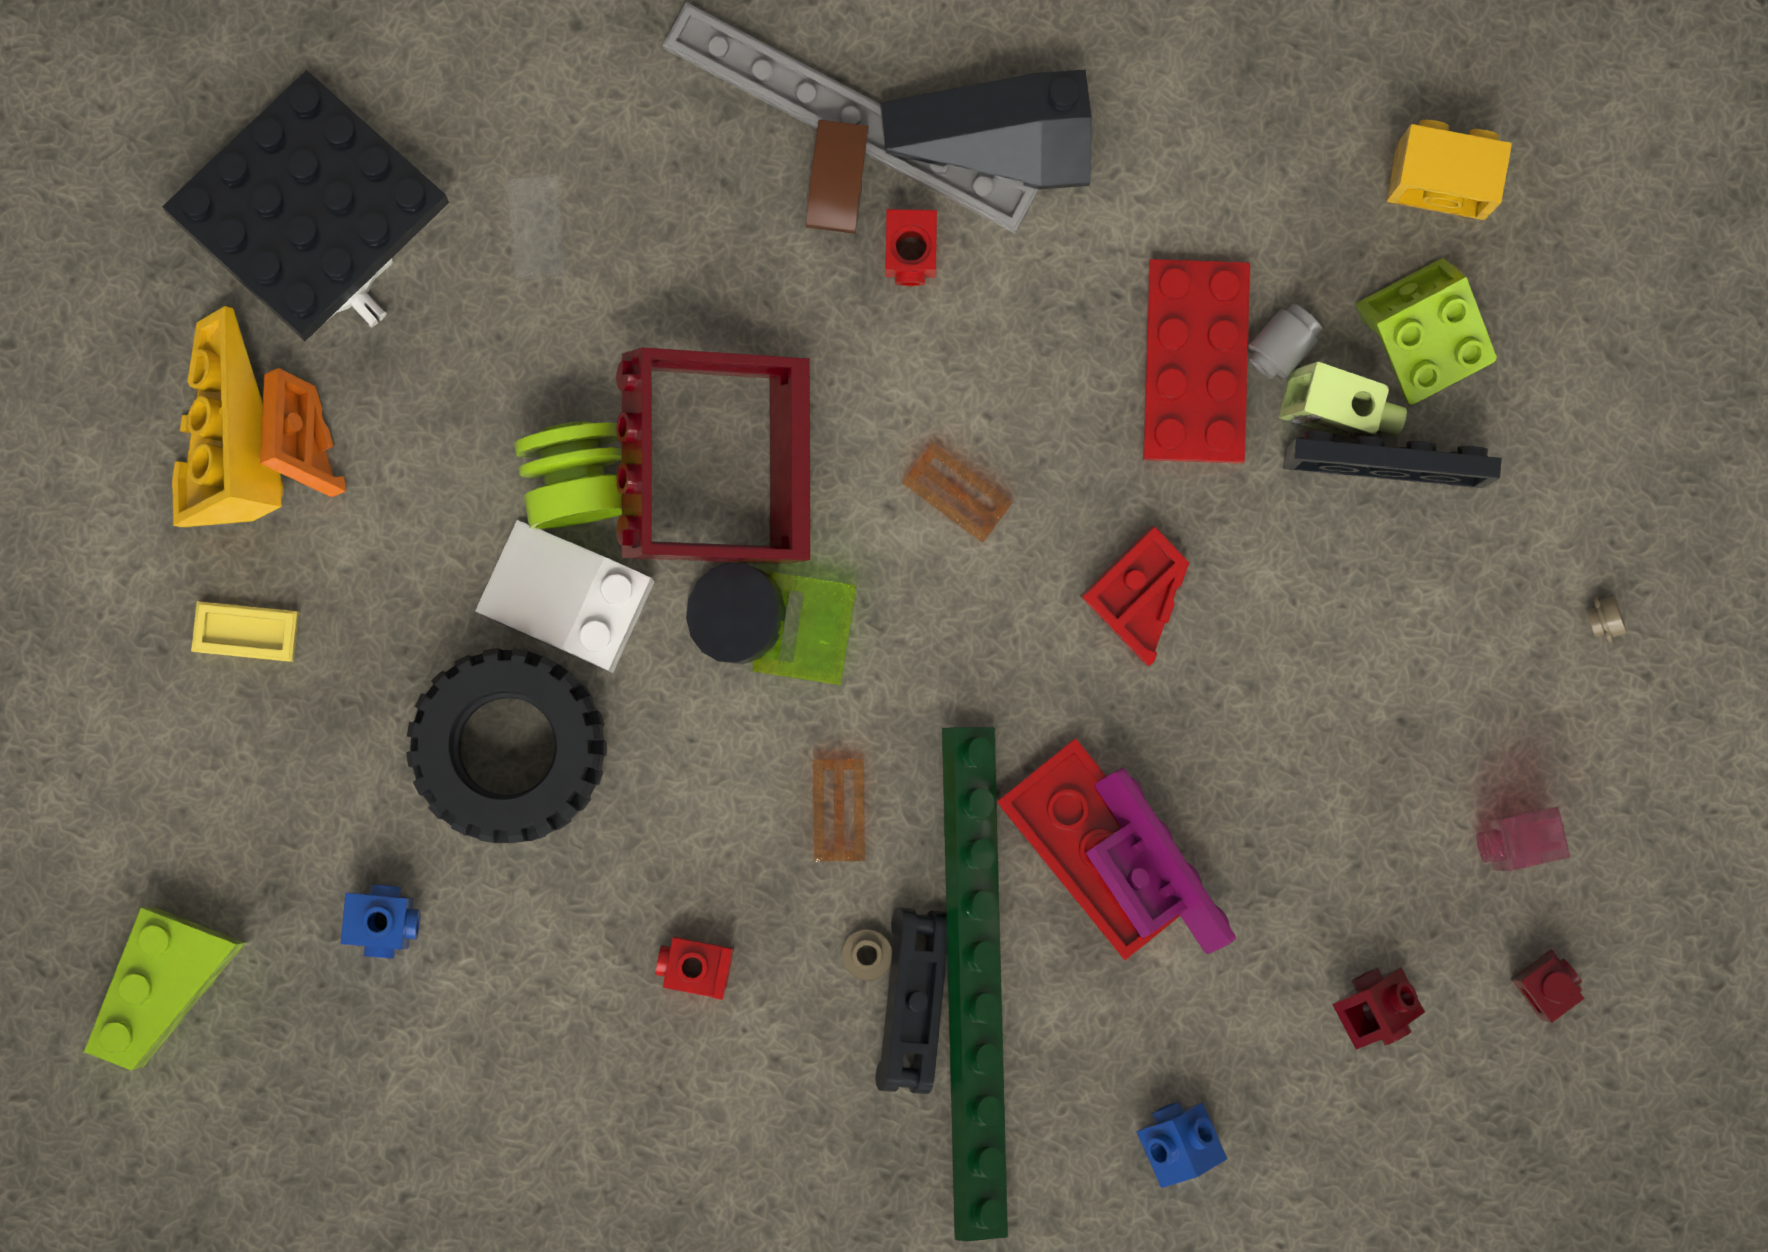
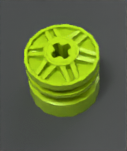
[514,421,622,529]

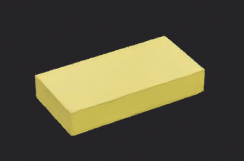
[191,601,299,662]

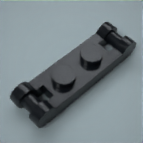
[875,907,947,1094]

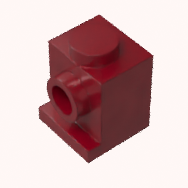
[1511,949,1585,1023]

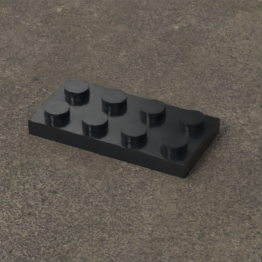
[1283,431,1502,488]

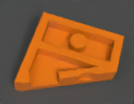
[260,368,346,497]

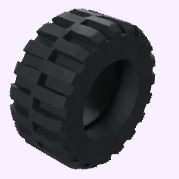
[406,648,607,843]

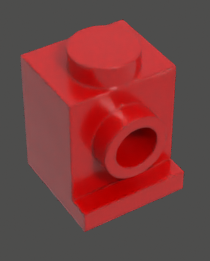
[655,936,734,1000]

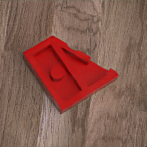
[1080,526,1189,667]

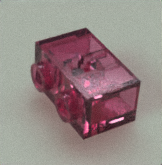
[1476,807,1570,871]

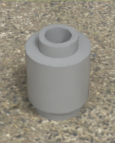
[1248,303,1323,379]

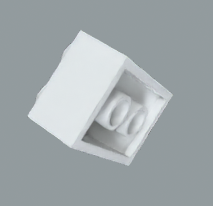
[475,520,654,673]

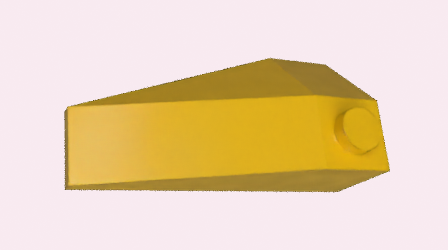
[172,306,284,527]

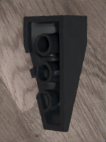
[880,69,1092,190]

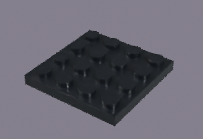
[162,70,449,341]

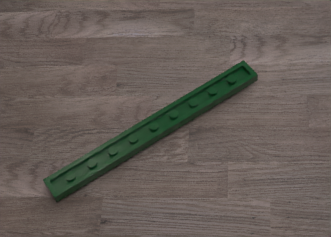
[942,727,1008,1242]

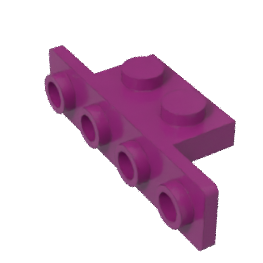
[1085,767,1236,954]

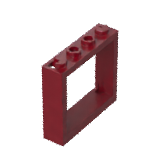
[616,347,810,564]

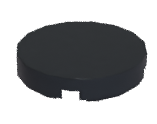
[686,563,786,664]

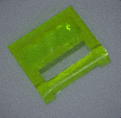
[751,572,857,686]

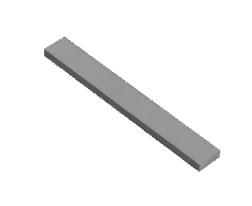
[662,2,1039,234]

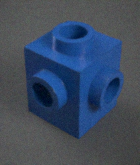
[340,884,421,958]
[1136,1101,1227,1188]

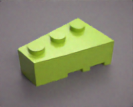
[84,906,246,1071]

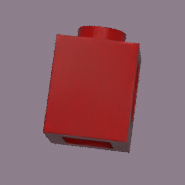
[885,209,937,286]

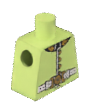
[1278,362,1407,439]

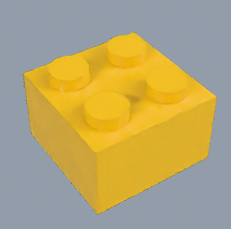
[1386,120,1512,220]

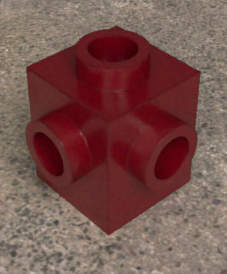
[1332,967,1425,1050]

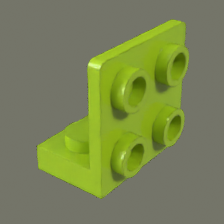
[1355,258,1497,405]

